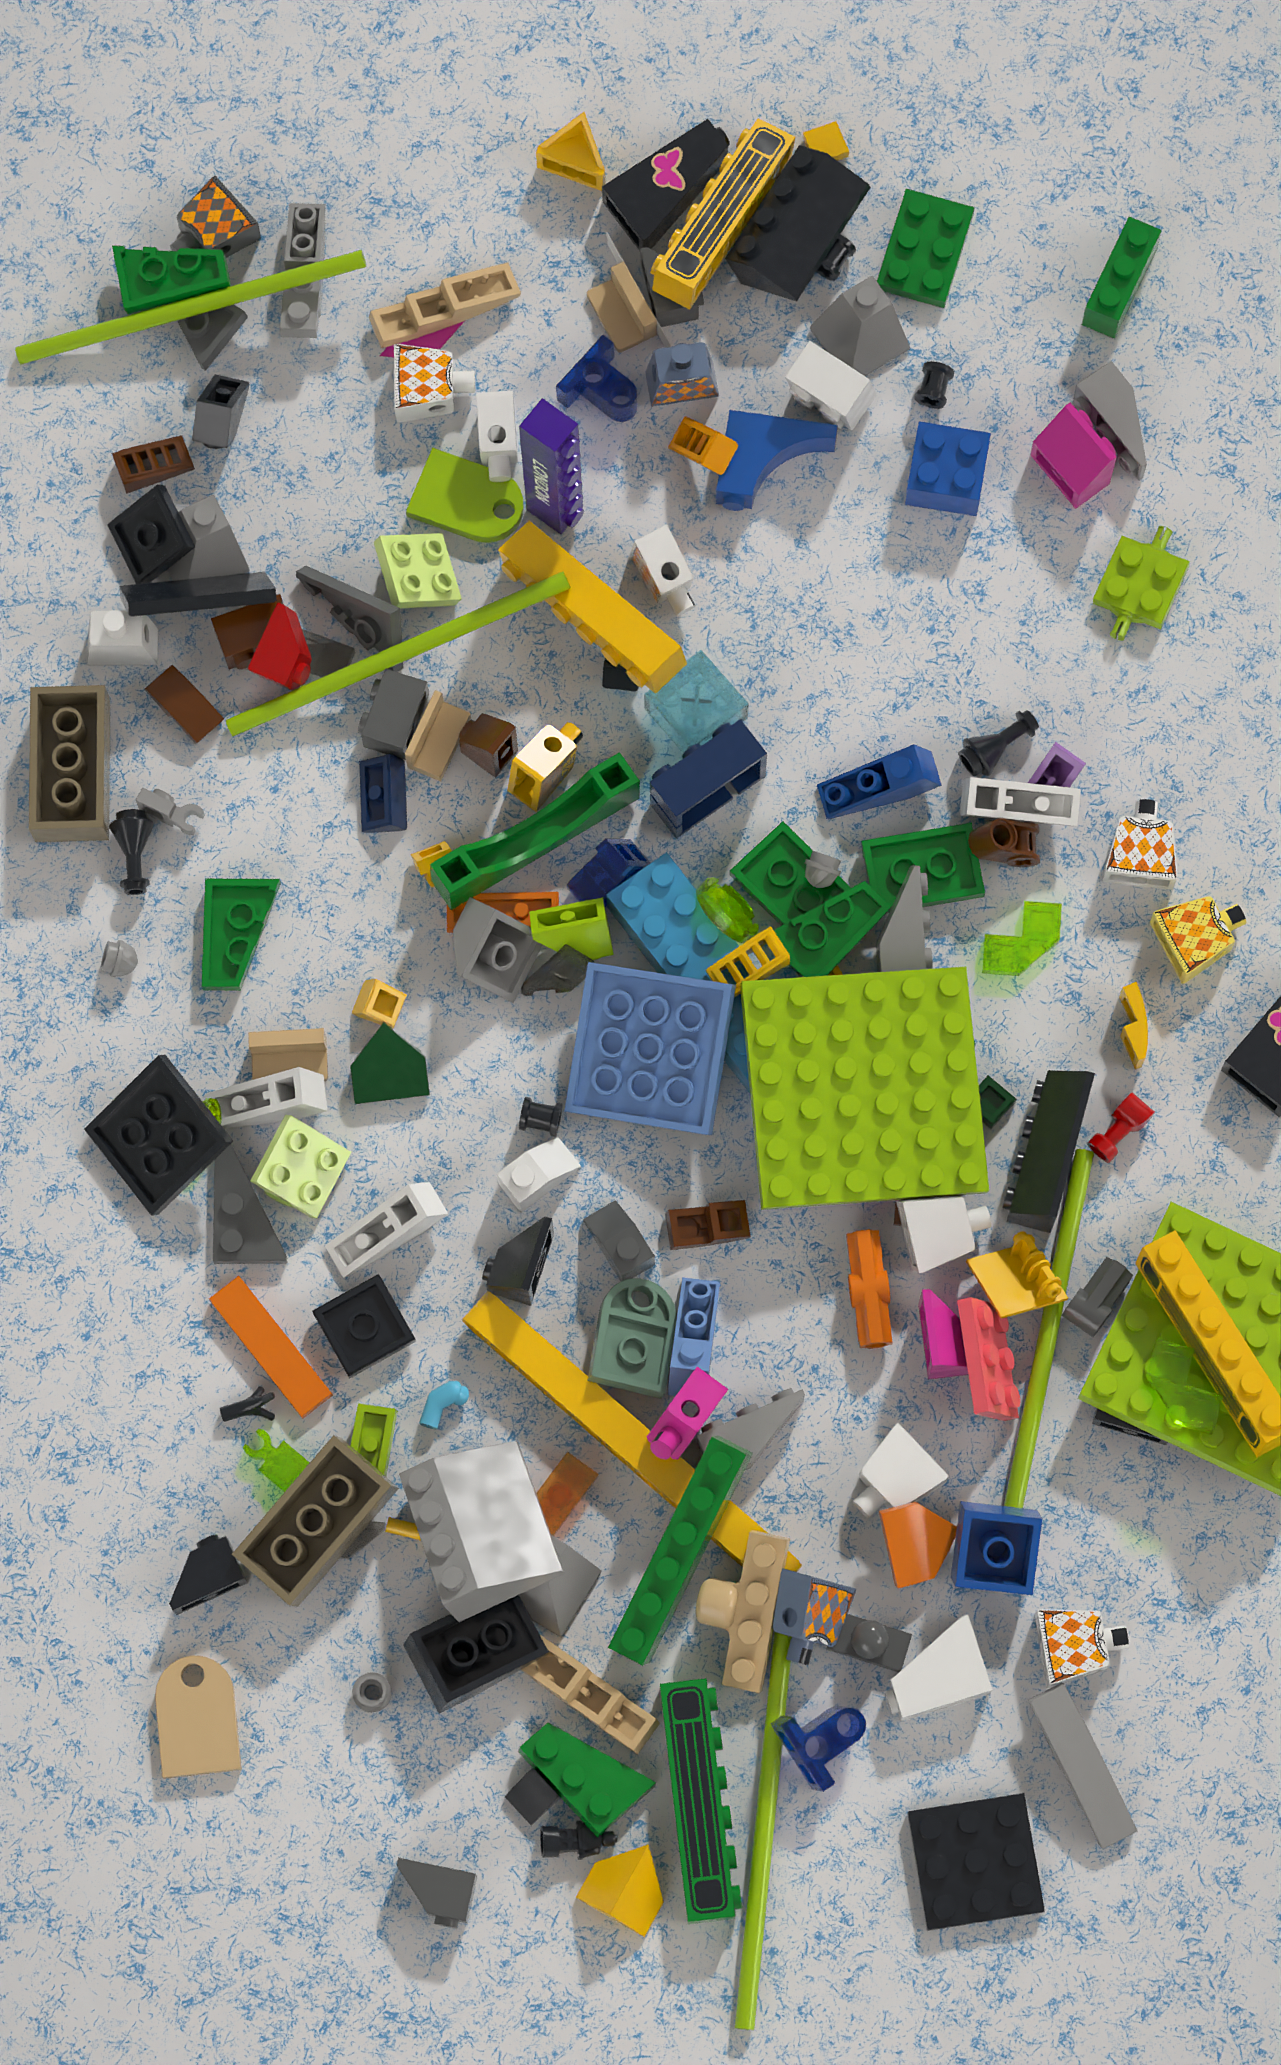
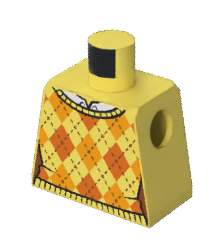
[1150,896,1247,984]

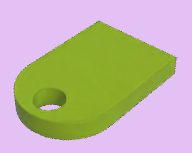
[406,448,524,543]

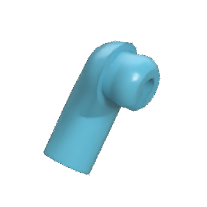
[419,1381,469,1430]

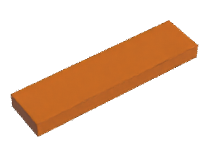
[209,1276,333,1419]

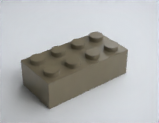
[29,685,110,842]
[232,1435,399,1607]

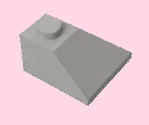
[810,276,910,376]
[167,494,250,581]
[453,897,543,1003]
[519,1535,602,1637]

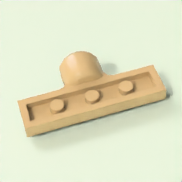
[696,1530,790,1693]

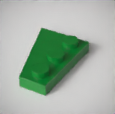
[112,245,231,315]
[201,878,281,991]
[766,881,892,977]
[518,1722,656,1838]

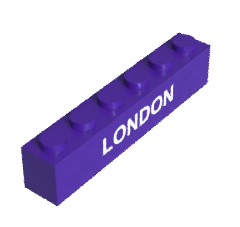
[519,398,584,535]

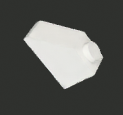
[497,1137,581,1213]

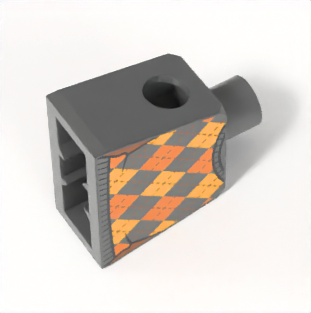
[170,175,261,258]

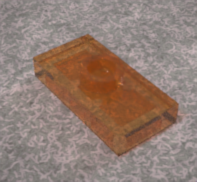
[536,1451,599,1536]

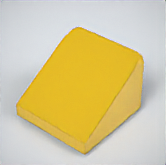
[352,979,407,1029]

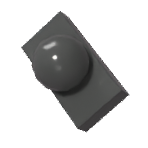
[826,1614,912,1672]

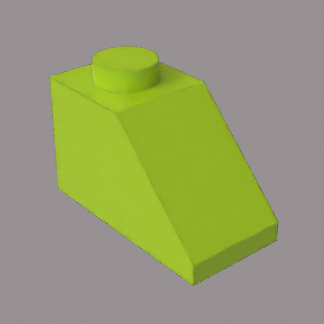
[529,897,614,962]

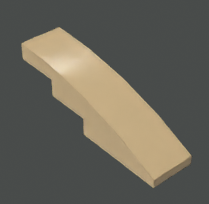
[369,262,521,348]
[521,1635,660,1755]

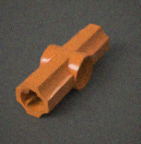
[846,1229,893,1349]

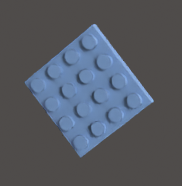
[564,962,736,1136]

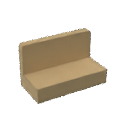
[587,261,657,353]
[405,690,471,782]
[248,1028,328,1081]

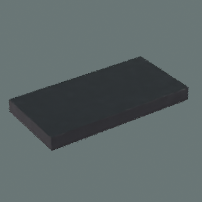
[119,572,277,617]

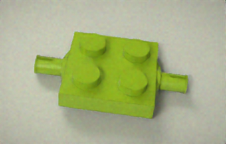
[1093,526,1190,641]

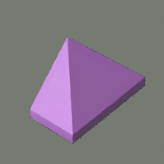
[1028,742,1086,788]

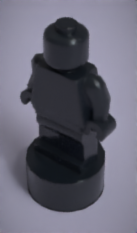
[540,1820,617,1860]

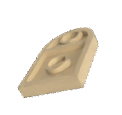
[155,1656,242,1779]

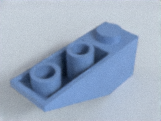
[668,1277,720,1396]

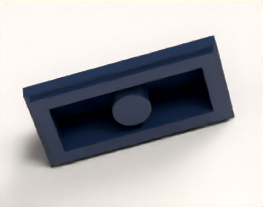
[359,754,407,833]

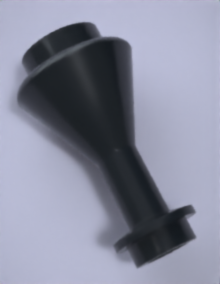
[958,710,1039,776]
[109,809,154,895]

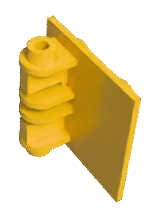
[966,1231,1068,1319]

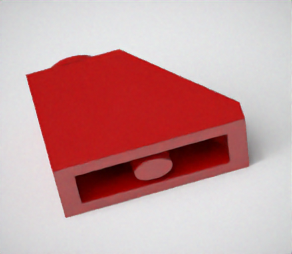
[247,602,312,691]

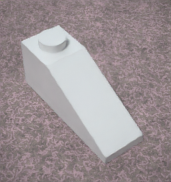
[960,777,1081,826]
[205,1067,328,1129]
[325,1182,448,1278]

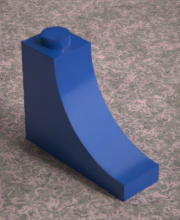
[716,410,838,511]

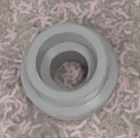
[352,1672,392,1712]

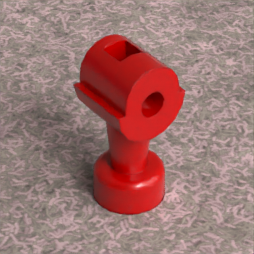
[1087,1092,1155,1163]

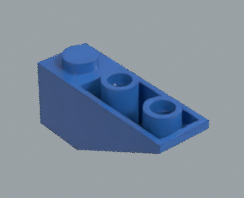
[817,744,942,820]

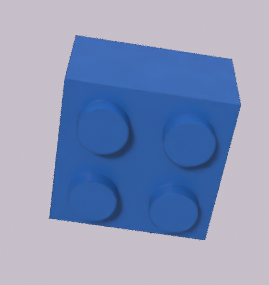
[905,421,991,517]
[951,1501,1042,1595]

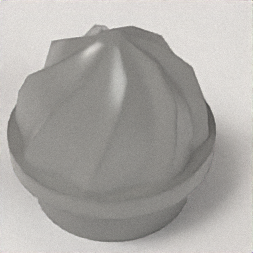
[804,851,841,888]
[101,940,138,977]

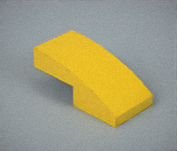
[1119,982,1148,1069]

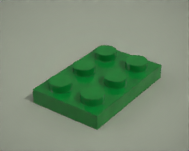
[877,188,975,309]
[729,821,851,926]
[861,822,985,913]

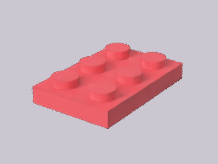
[957,1297,1020,1421]

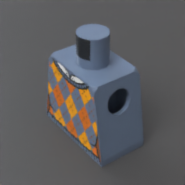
[645,342,719,407]
[773,1568,856,1665]

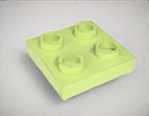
[373,533,462,608]
[250,1115,351,1219]

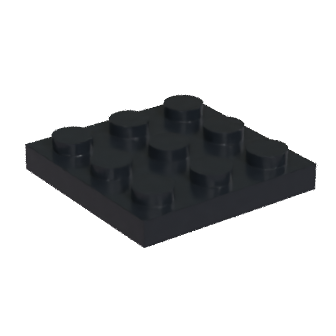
[84,1055,233,1216]
[907,1793,1045,1931]

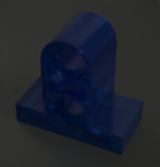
[556,335,638,422]
[566,838,651,907]
[771,1706,866,1792]

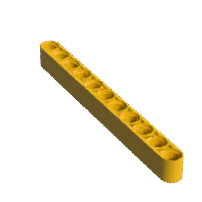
[462,1291,802,1572]

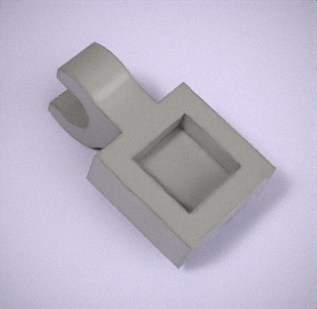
[136,787,205,835]

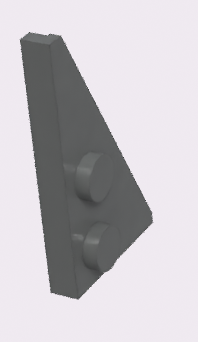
[177,305,248,371]
[296,566,403,672]
[213,1144,287,1264]

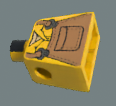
[507,722,583,812]

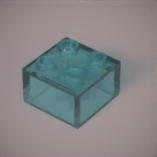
[644,650,749,753]

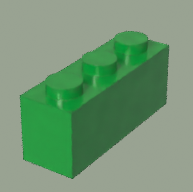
[1082,216,1162,339]

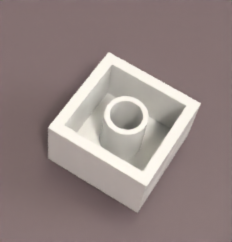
[785,341,876,431]

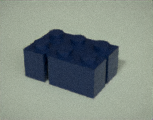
[650,719,767,839]

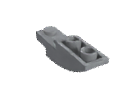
[280,203,326,338]

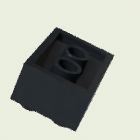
[403,1595,549,1714]

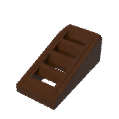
[112,435,195,494]

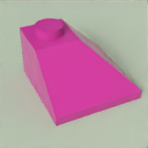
[918,1289,968,1380]

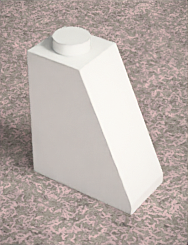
[885,1615,992,1722]

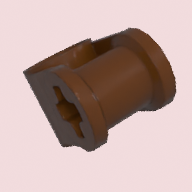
[968,818,1040,867]

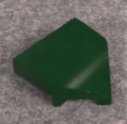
[350,1022,430,1104]

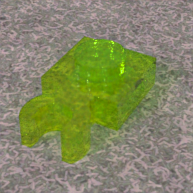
[243,1428,310,1492]

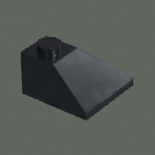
[482,1217,554,1306]

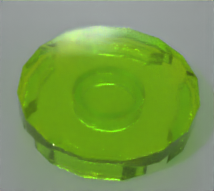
[696,877,759,943]

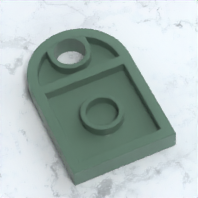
[588,1278,677,1399]

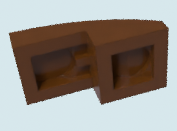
[144,665,224,744]
[665,1200,751,1250]

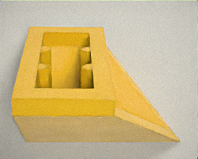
[536,111,606,191]
[576,1844,664,1937]

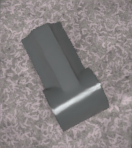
[1061,1257,1133,1337]

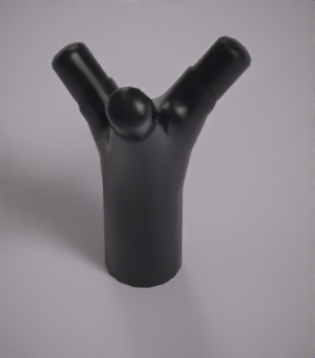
[220,1387,275,1422]

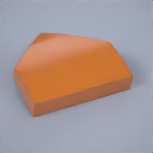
[878,1502,957,1589]

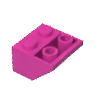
[1030,402,1116,509]

